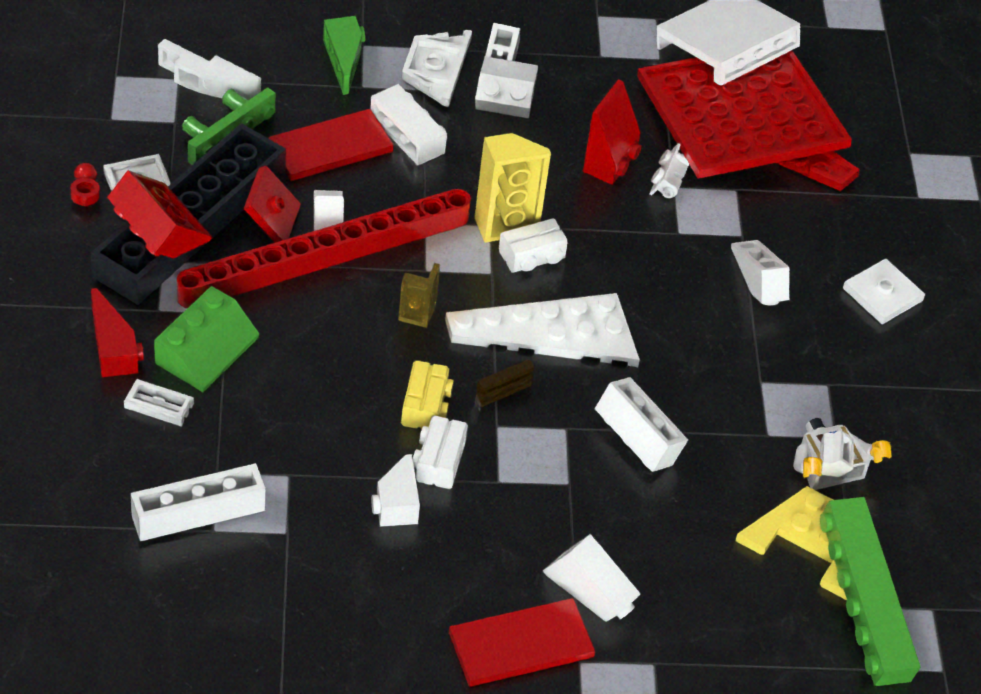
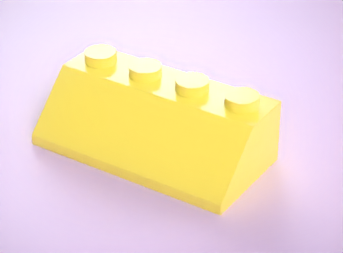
[475,133,551,243]

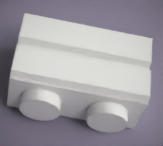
[499,218,568,273]
[413,415,468,489]

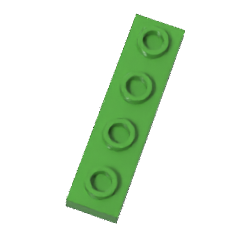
[182,87,276,165]

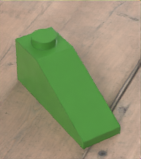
[323,16,365,95]

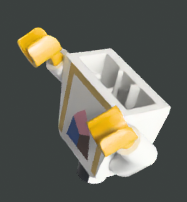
[793,418,892,490]

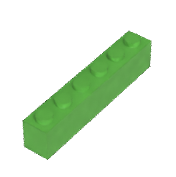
[820,497,921,686]

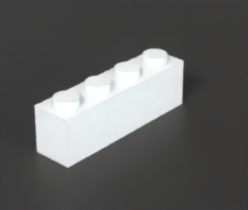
[131,463,265,541]

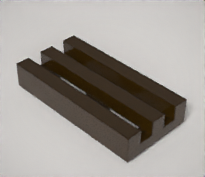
[475,359,535,407]

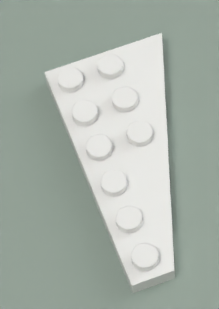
[445,293,640,367]

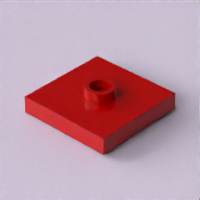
[244,165,301,243]

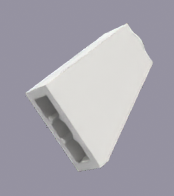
[543,534,640,622]

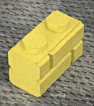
[401,361,454,429]

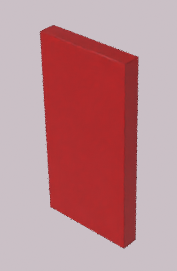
[268,109,394,181]
[449,598,595,687]

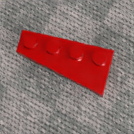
[777,151,860,191]

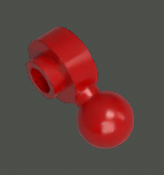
[70,163,100,206]

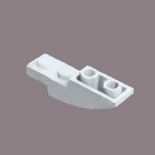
[158,39,261,100]

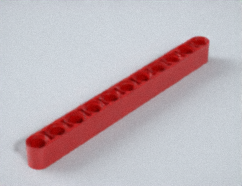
[177,189,471,308]

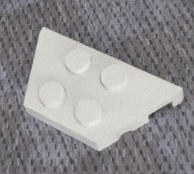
[402,30,472,107]

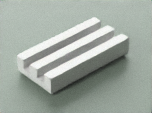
[124,379,194,427]

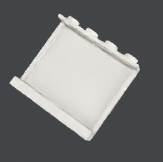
[657,0,800,86]

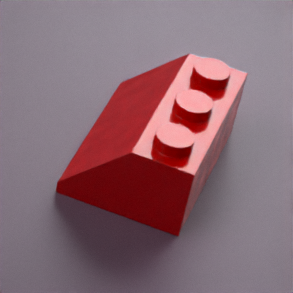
[107,170,212,259]

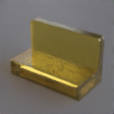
[398,263,440,328]

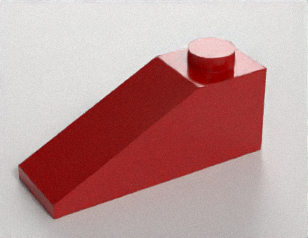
[91,288,144,377]

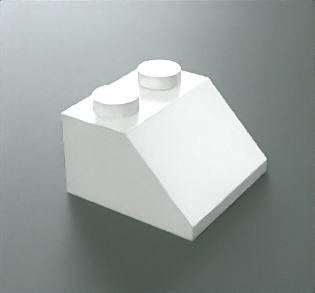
[475,56,538,118]

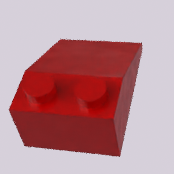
[583,79,641,185]

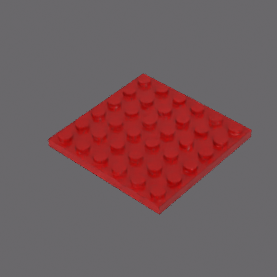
[637,50,852,179]

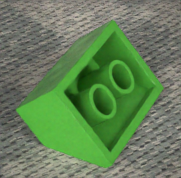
[154,286,259,392]

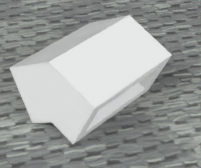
[820,430,854,477]

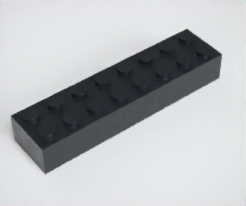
[91,123,286,305]

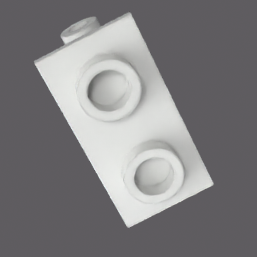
[650,143,689,199]

